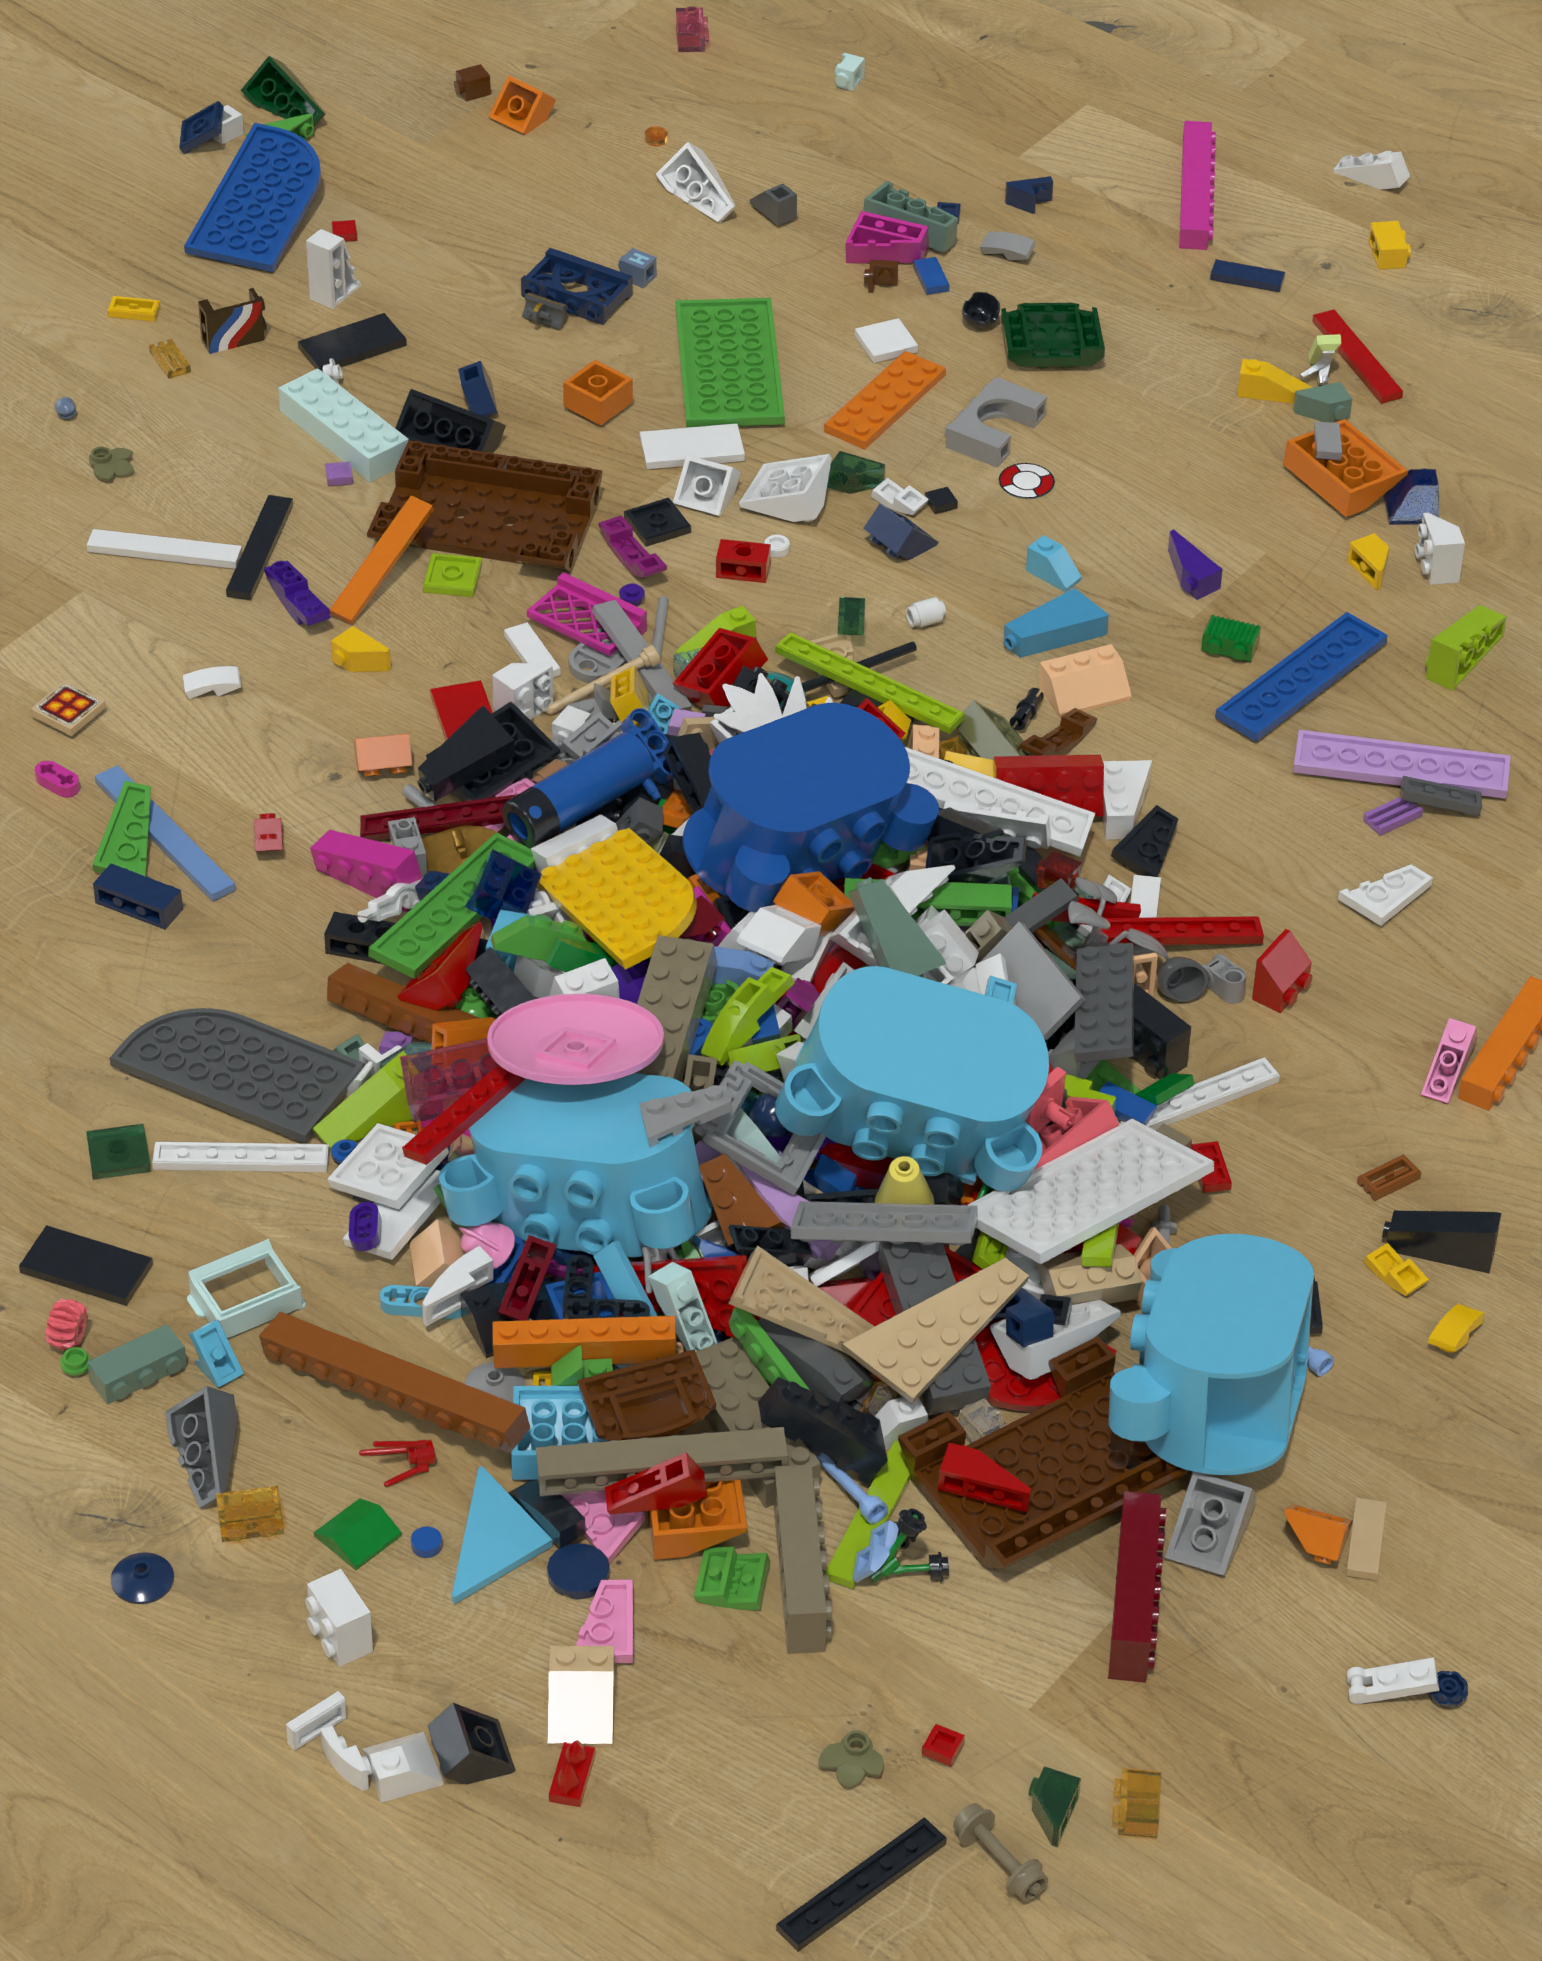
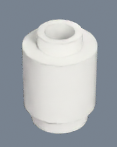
[906,597,946,628]

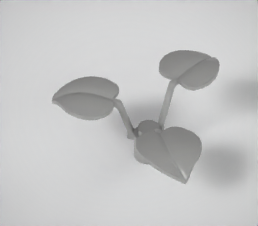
[1068,877,1169,960]

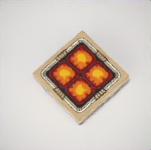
[30,681,106,736]

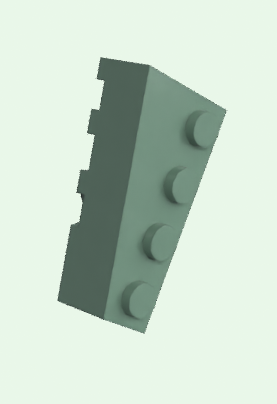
[863,181,958,252]

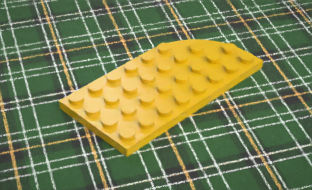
[533,828,697,970]

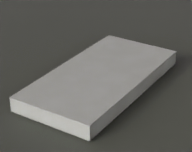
[981,922,1086,1040]

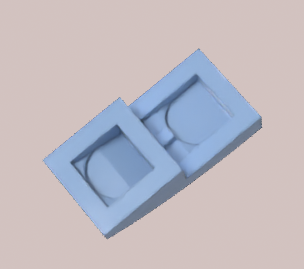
[852,1520,898,1582]

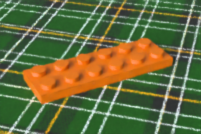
[824,351,946,450]

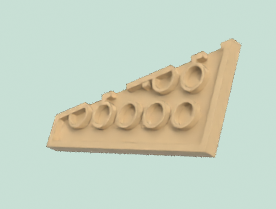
[728,1246,874,1353]
[842,1258,1029,1404]

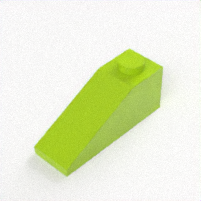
[676,605,756,666]

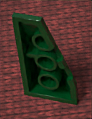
[240,56,326,128]

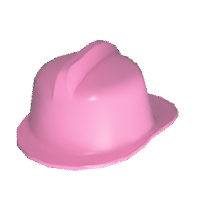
[459,1221,515,1269]

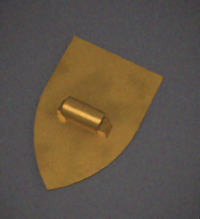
[422,826,500,874]

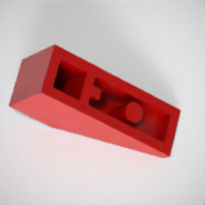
[937,1443,1031,1512]
[605,1452,707,1515]

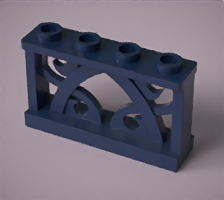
[521,248,633,325]

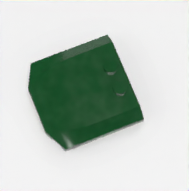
[1001,302,1105,368]

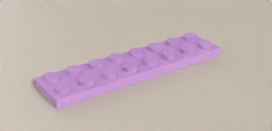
[1293,730,1511,799]

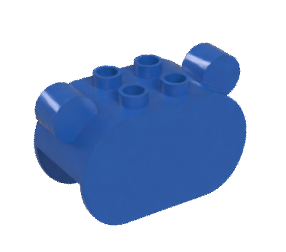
[682,703,939,912]

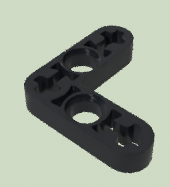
[562,1255,650,1319]

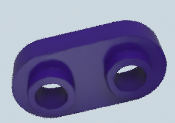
[348,1202,381,1251]

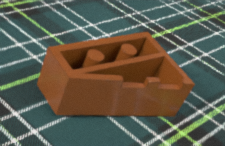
[699,1154,791,1252]

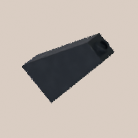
[417,706,515,802]
[1382,1210,1502,1274]

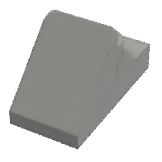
[569,683,619,720]

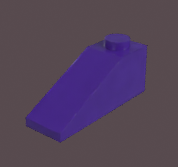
[1168,529,1223,600]

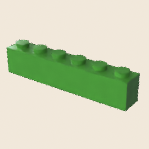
[844,878,1012,926]

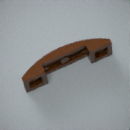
[1019,708,1097,756]

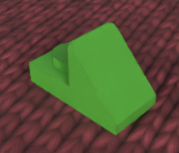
[551,1345,613,1386]

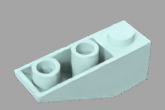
[648,1262,717,1352]

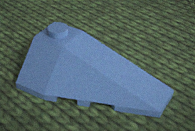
[712,947,774,987]

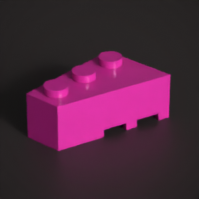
[845,211,929,263]

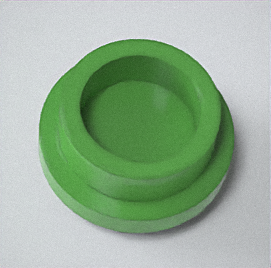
[60,1347,91,1376]

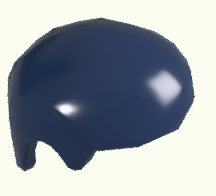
[750,1093,790,1138]

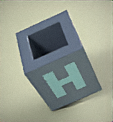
[618,248,657,288]

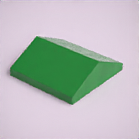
[314,1498,402,1570]

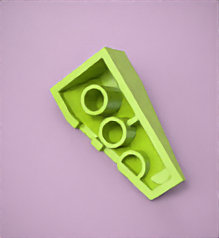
[312,1051,430,1151]

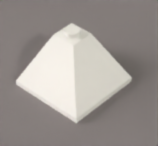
[739,454,831,522]

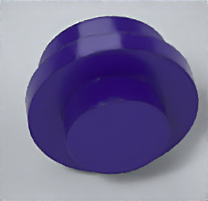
[619,583,645,606]

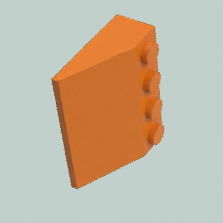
[1283,419,1408,517]
[648,1480,748,1560]

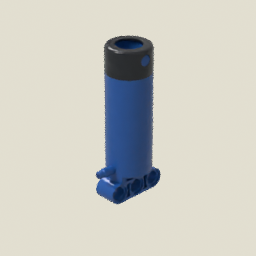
[502,708,674,849]

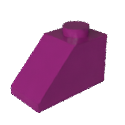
[777,978,820,1028]

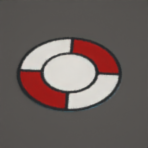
[999,463,1055,498]

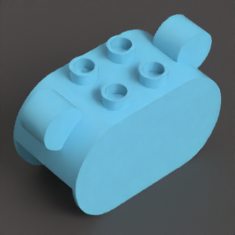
[775,966,1049,1192]
[439,1073,714,1257]
[1108,1234,1314,1475]

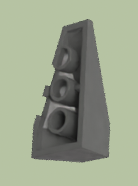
[757,1318,876,1404]

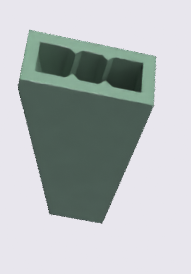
[848,877,946,976]

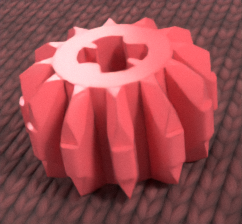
[45,1299,88,1351]

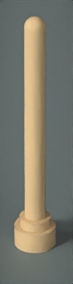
[546,644,661,715]

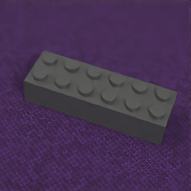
[877,1241,991,1415]

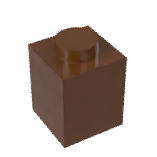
[454,64,491,102]

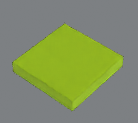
[423,553,482,597]

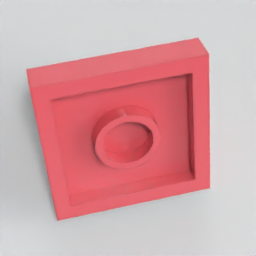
[1025,1067,1076,1133]

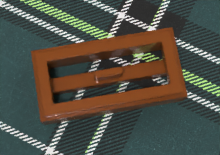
[1357,1154,1421,1201]

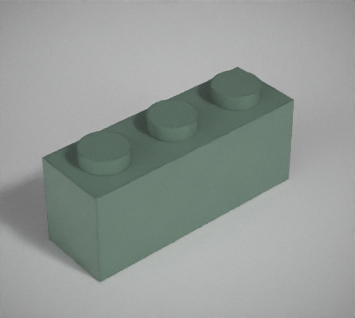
[87,1324,187,1405]

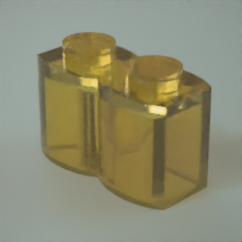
[1112,1768,1161,1838]

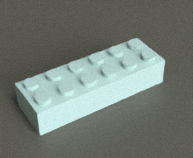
[278,368,408,482]

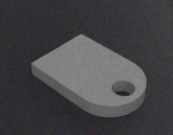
[569,628,647,683]

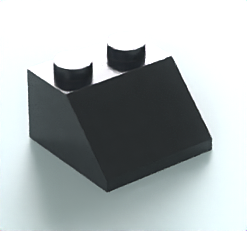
[427,1703,515,1785]

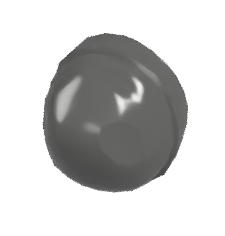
[1157,957,1208,1002]

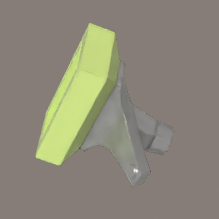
[1299,334,1341,386]

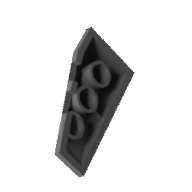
[166,1386,237,1509]

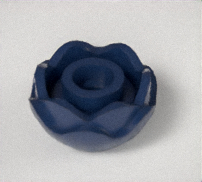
[1429,1671,1468,1707]

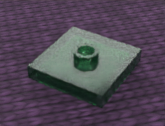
[86,1124,151,1180]

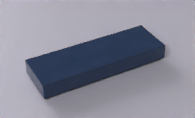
[1210,259,1285,292]

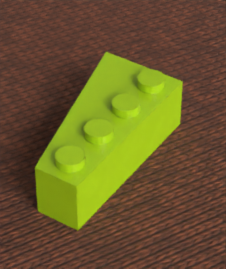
[1425,605,1507,691]

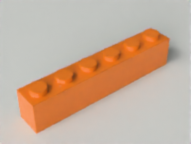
[1458,976,1542,1111]
[493,1316,676,1368]

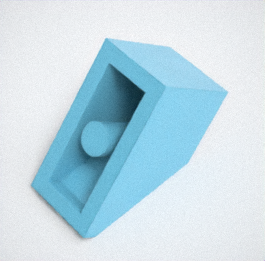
[1026,535,1082,592]

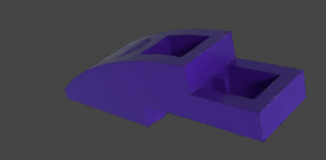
[264,560,331,626]

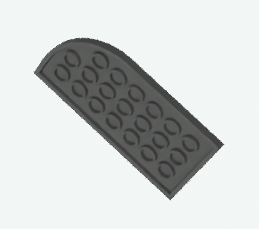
[110,1008,365,1144]

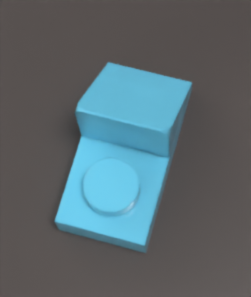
[189,1320,244,1388]

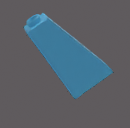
[1003,588,1109,658]

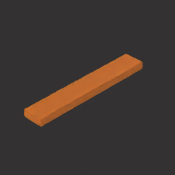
[329,495,434,625]

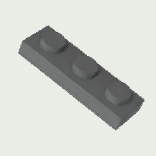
[1400,776,1482,816]

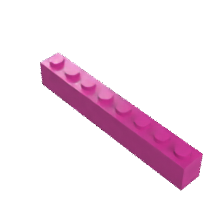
[1179,121,1216,250]

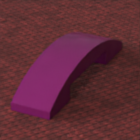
[599,515,667,577]

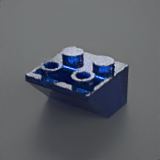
[465,849,542,919]

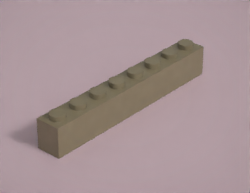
[536,1427,788,1496]

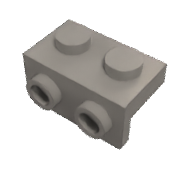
[561,711,622,760]

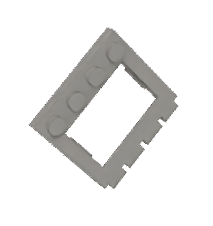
[695,1061,826,1195]

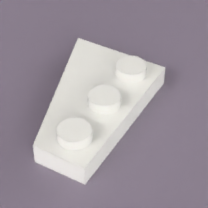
[1338,864,1433,926]

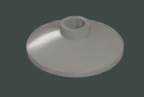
[464,1362,525,1403]

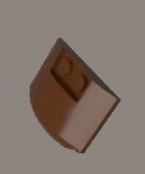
[577,1349,716,1441]

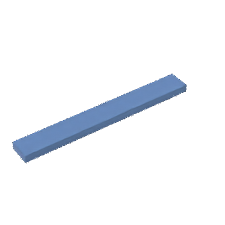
[95,765,236,902]

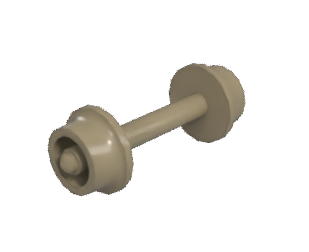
[953,1803,1048,1902]

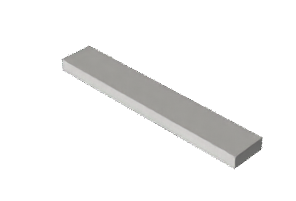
[592,600,692,711]

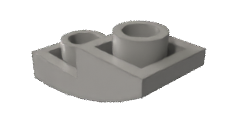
[980,232,1036,260]

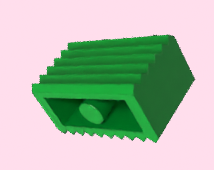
[1201,614,1261,662]

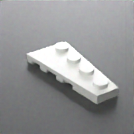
[943,799,1051,849]

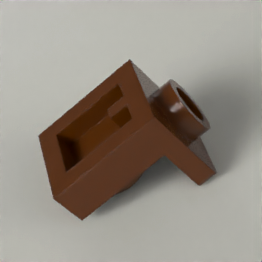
[864,260,899,293]

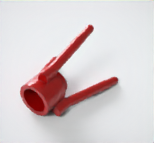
[359,1440,435,1487]

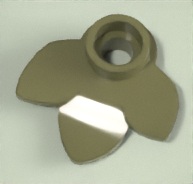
[89,446,134,481]
[819,1730,884,1789]

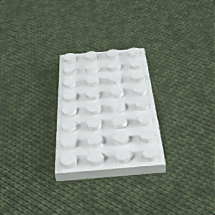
[968,1119,1214,1264]

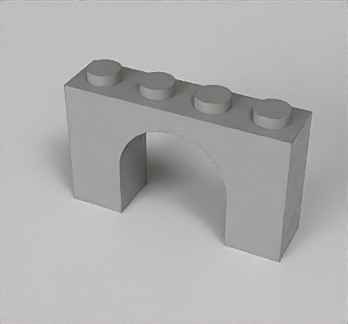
[945,377,1047,468]

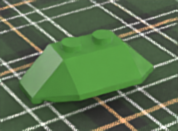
[491,914,589,962]

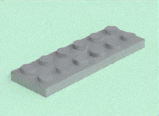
[791,1201,978,1246]

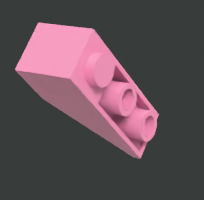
[1421,1018,1477,1104]

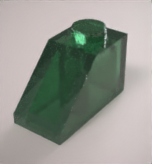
[827,451,885,494]
[1028,1766,1081,1848]

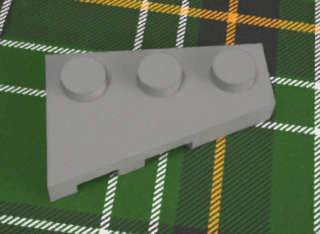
[639,1084,733,1147]

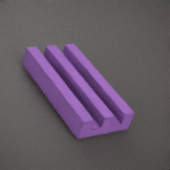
[1363,797,1423,835]

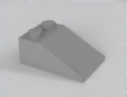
[1165,1472,1257,1577]

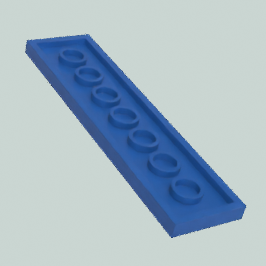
[1215,612,1388,742]

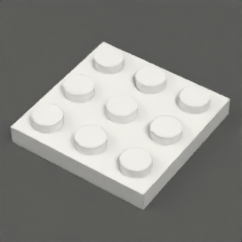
[327,1123,449,1209]

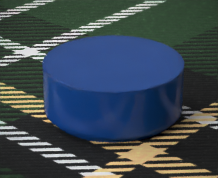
[411,1526,442,1558]

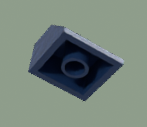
[863,503,939,560]

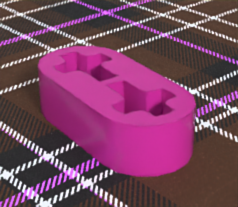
[35,761,80,798]

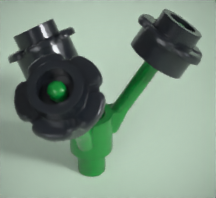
[870,1508,949,1582]

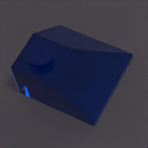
[1383,468,1439,525]

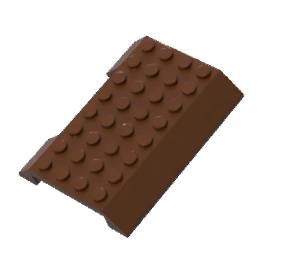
[898,1336,1193,1570]

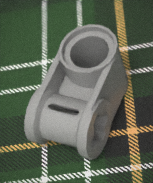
[1201,954,1246,1004]

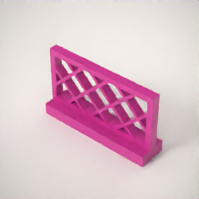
[527,572,647,656]

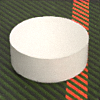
[764,535,790,558]

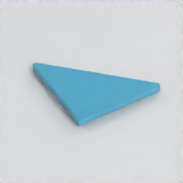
[452,1466,553,1604]

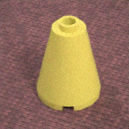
[875,1156,934,1205]

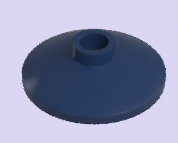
[111,1552,174,1604]

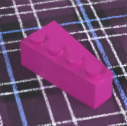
[310,829,422,913]

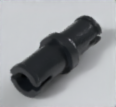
[1010,688,1044,731]

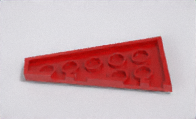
[593,1255,760,1338]

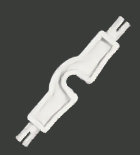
[357,879,421,922]

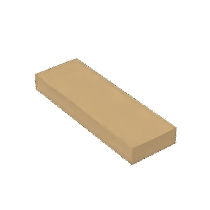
[1346,1497,1387,1581]

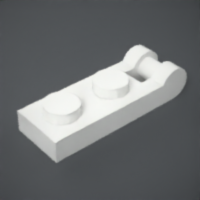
[1346,1657,1439,1704]

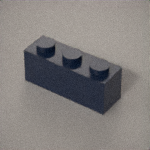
[93,864,183,930]

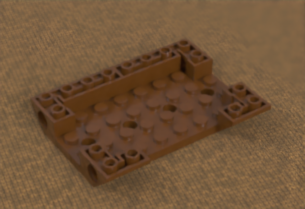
[367,440,602,572]

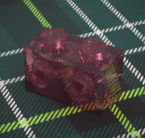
[676,6,709,52]

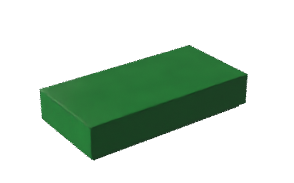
[1135,1073,1195,1106]

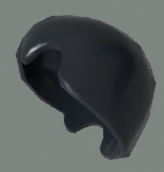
[962,292,1000,330]

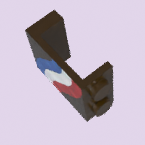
[198,288,267,354]

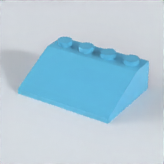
[512,1386,610,1480]

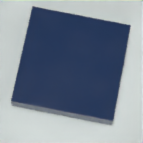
[179,101,224,154]

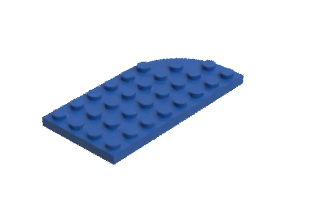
[184,123,321,272]

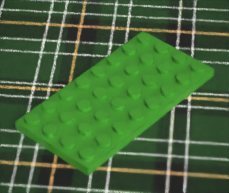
[675,298,785,427]

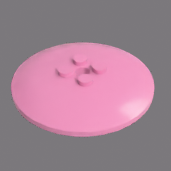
[487,994,664,1085]

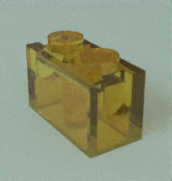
[216,1485,284,1542]

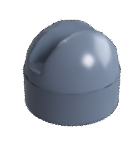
[55,397,76,419]

